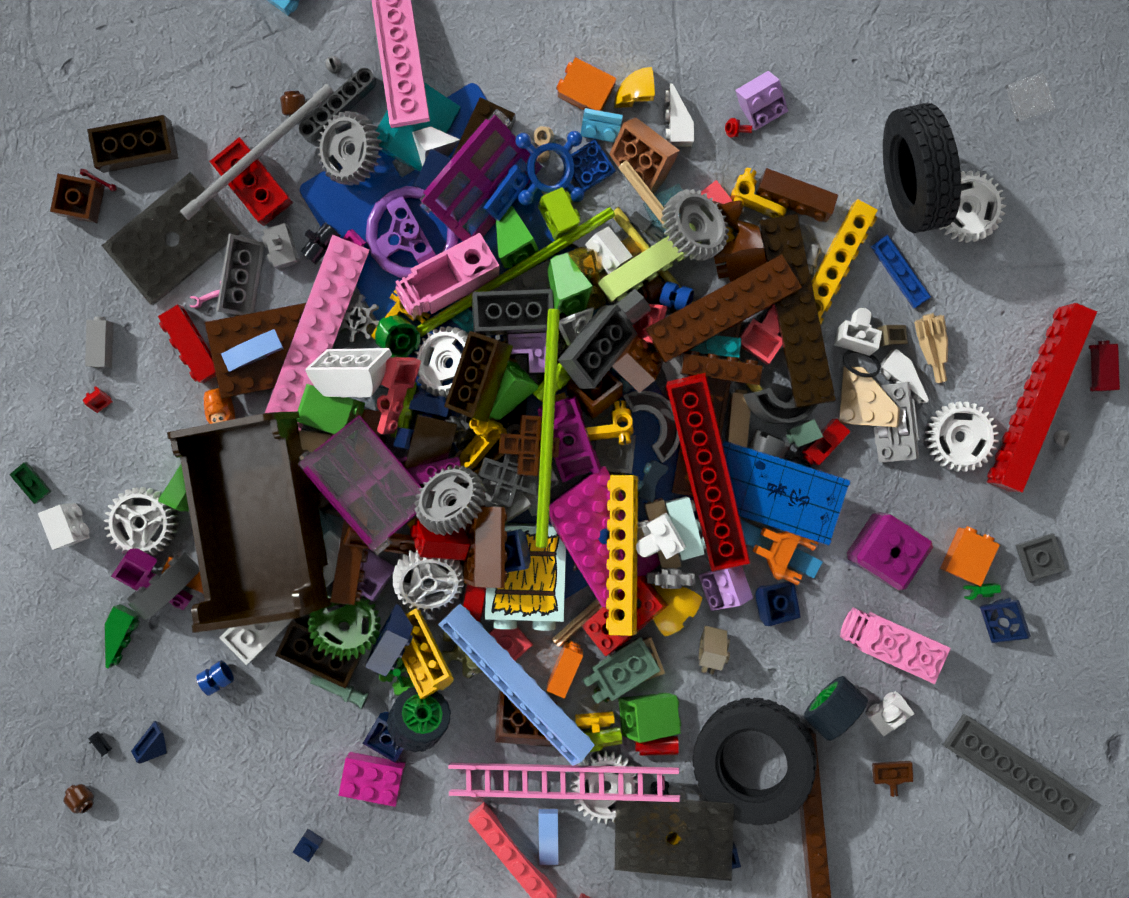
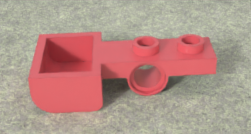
[739,304,783,365]
[377,357,421,434]

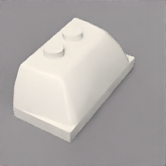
[305,348,392,398]

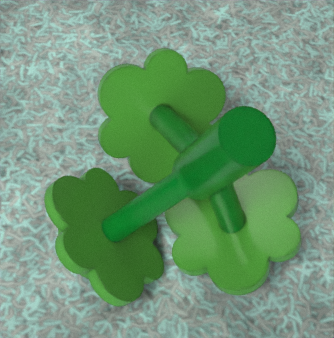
[379,658,414,696]

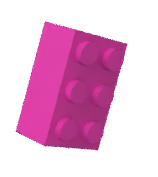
[338,752,406,807]

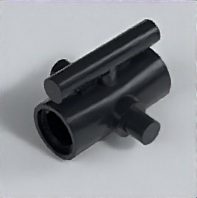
[301,222,341,265]

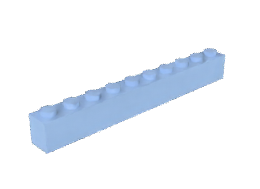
[438,604,595,766]

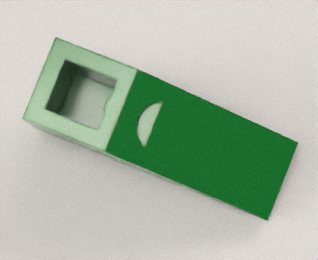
[105,604,140,669]

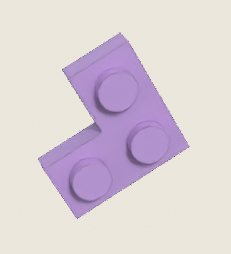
[507,333,547,373]

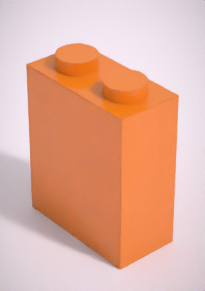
[556,57,617,111]
[940,526,1000,586]
[547,641,584,699]

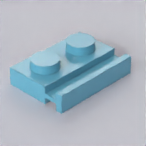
[581,108,623,143]

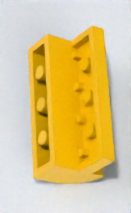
[401,609,454,699]

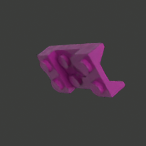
[537,395,601,482]

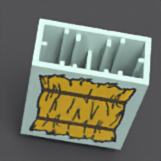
[485,523,566,631]

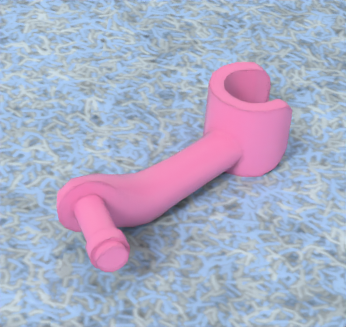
[189,281,221,309]

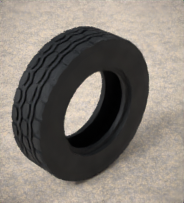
[883,103,961,233]
[693,697,817,825]

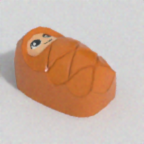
[204,388,235,424]

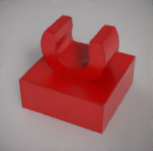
[83,387,113,413]

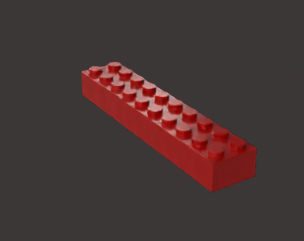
[987,303,1097,493]
[666,373,750,571]

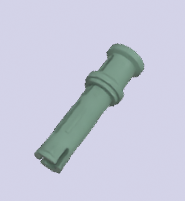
[310,674,369,709]

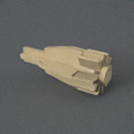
[914,313,948,383]

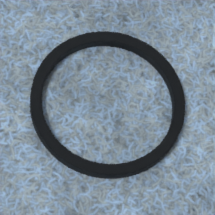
[843,350,881,378]

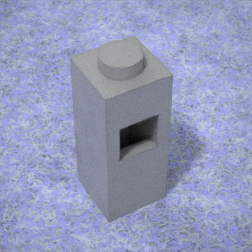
[85,317,113,368]

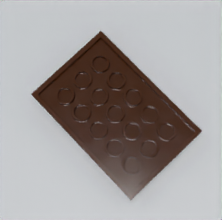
[205,303,306,399]

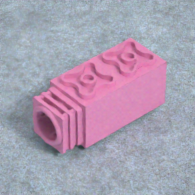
[395,233,499,319]
[840,607,951,684]

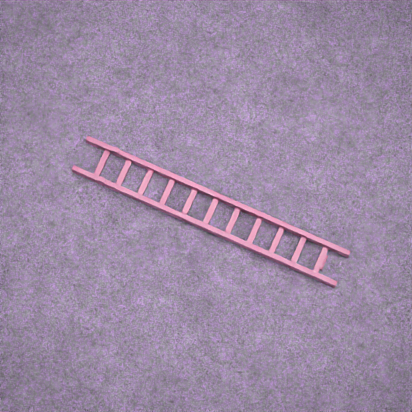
[448,763,680,802]

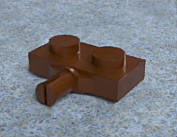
[872,761,913,797]

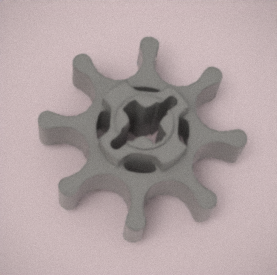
[338,295,379,343]
[647,568,695,589]

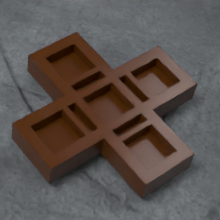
[499,415,560,476]

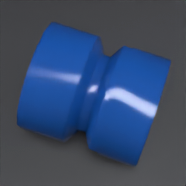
[660,281,694,311]
[196,660,234,696]

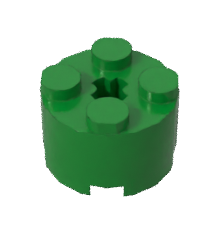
[375,315,420,357]

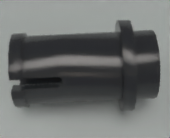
[88,731,112,757]

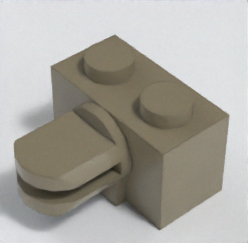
[699,626,730,675]

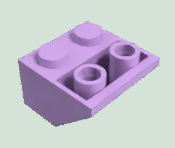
[735,71,788,131]
[360,549,395,601]
[698,565,753,611]

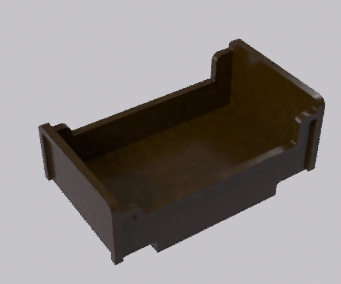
[167,411,332,633]

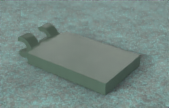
[582,637,661,704]

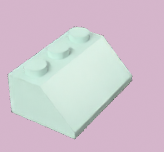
[664,497,706,560]

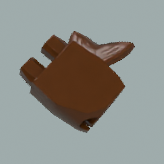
[712,200,766,282]

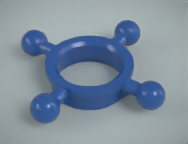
[515,131,584,205]

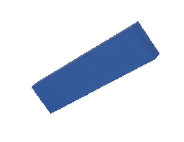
[870,235,931,309]

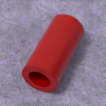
[635,736,679,756]

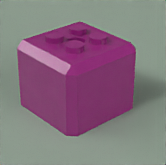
[847,512,933,590]

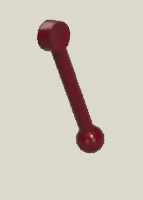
[80,169,117,192]

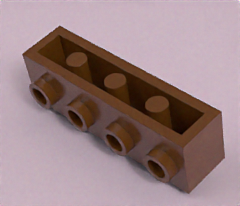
[755,168,838,223]
[680,351,763,385]

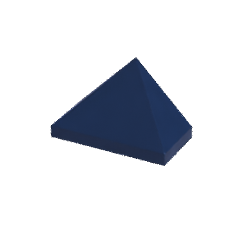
[131,721,167,764]

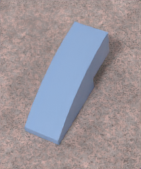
[221,329,284,372]
[538,809,558,865]

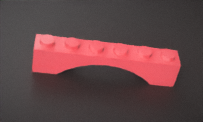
[468,802,557,898]

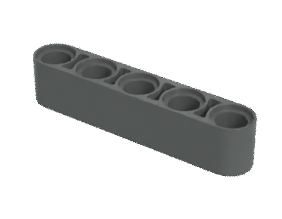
[299,68,376,142]

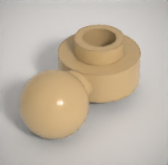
[534,126,554,163]

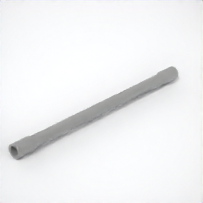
[180,84,334,220]

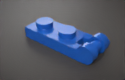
[483,165,529,221]

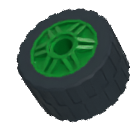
[804,676,868,741]
[387,687,451,752]

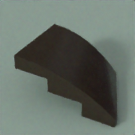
[404,415,457,469]

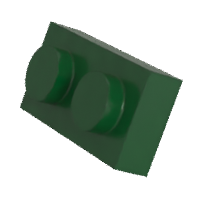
[9,462,52,504]

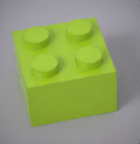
[538,187,581,241]

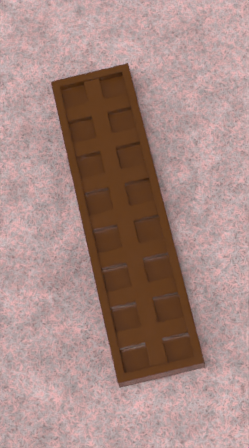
[646,255,802,363]

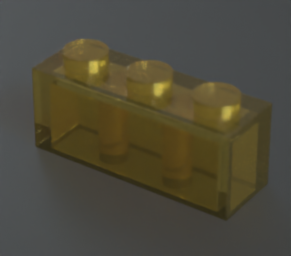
[567,247,606,310]

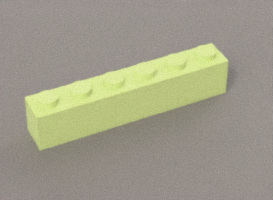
[598,223,703,303]

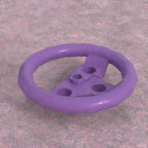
[366,186,458,278]

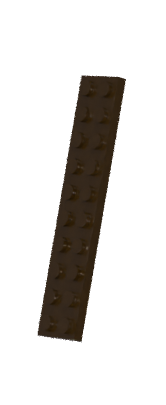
[758,214,836,408]

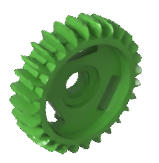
[308,593,381,661]

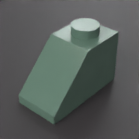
[786,419,823,447]

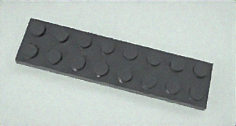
[943,713,1092,832]

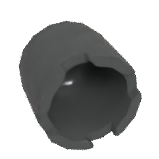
[749,429,792,470]

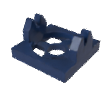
[980,598,1031,643]

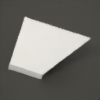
[412,127,460,166]
[559,307,594,346]

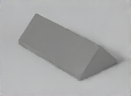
[216,234,264,316]

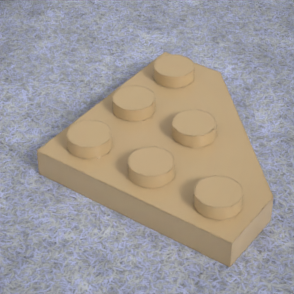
[839,366,900,427]

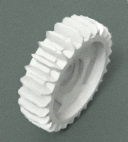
[939,170,1006,243]
[414,326,468,398]
[925,401,999,472]
[104,487,179,555]
[393,549,464,612]
[571,750,638,824]

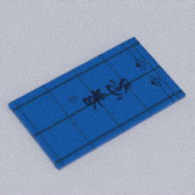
[723,441,850,545]

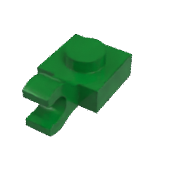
[963,583,1001,600]

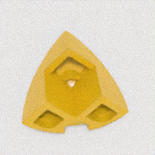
[614,67,655,108]
[652,584,702,637]

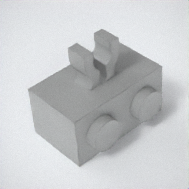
[262,223,300,270]

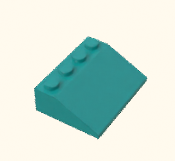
[376,82,461,172]

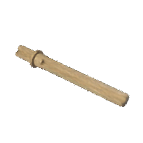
[619,161,666,229]
[552,599,602,647]

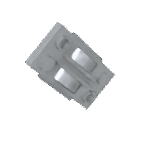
[873,382,919,463]

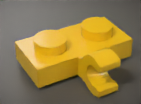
[575,711,615,733]

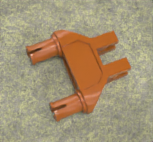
[752,527,819,586]

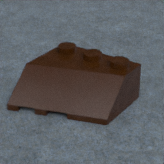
[495,689,557,747]

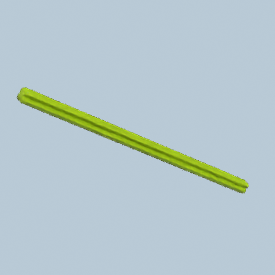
[416,207,615,337]
[536,309,560,548]

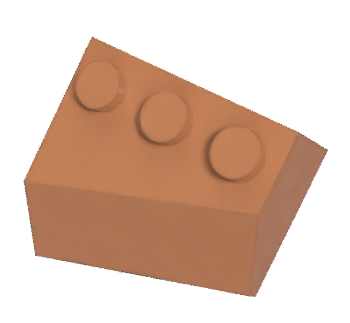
[609,117,680,201]

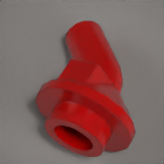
[725,118,753,138]

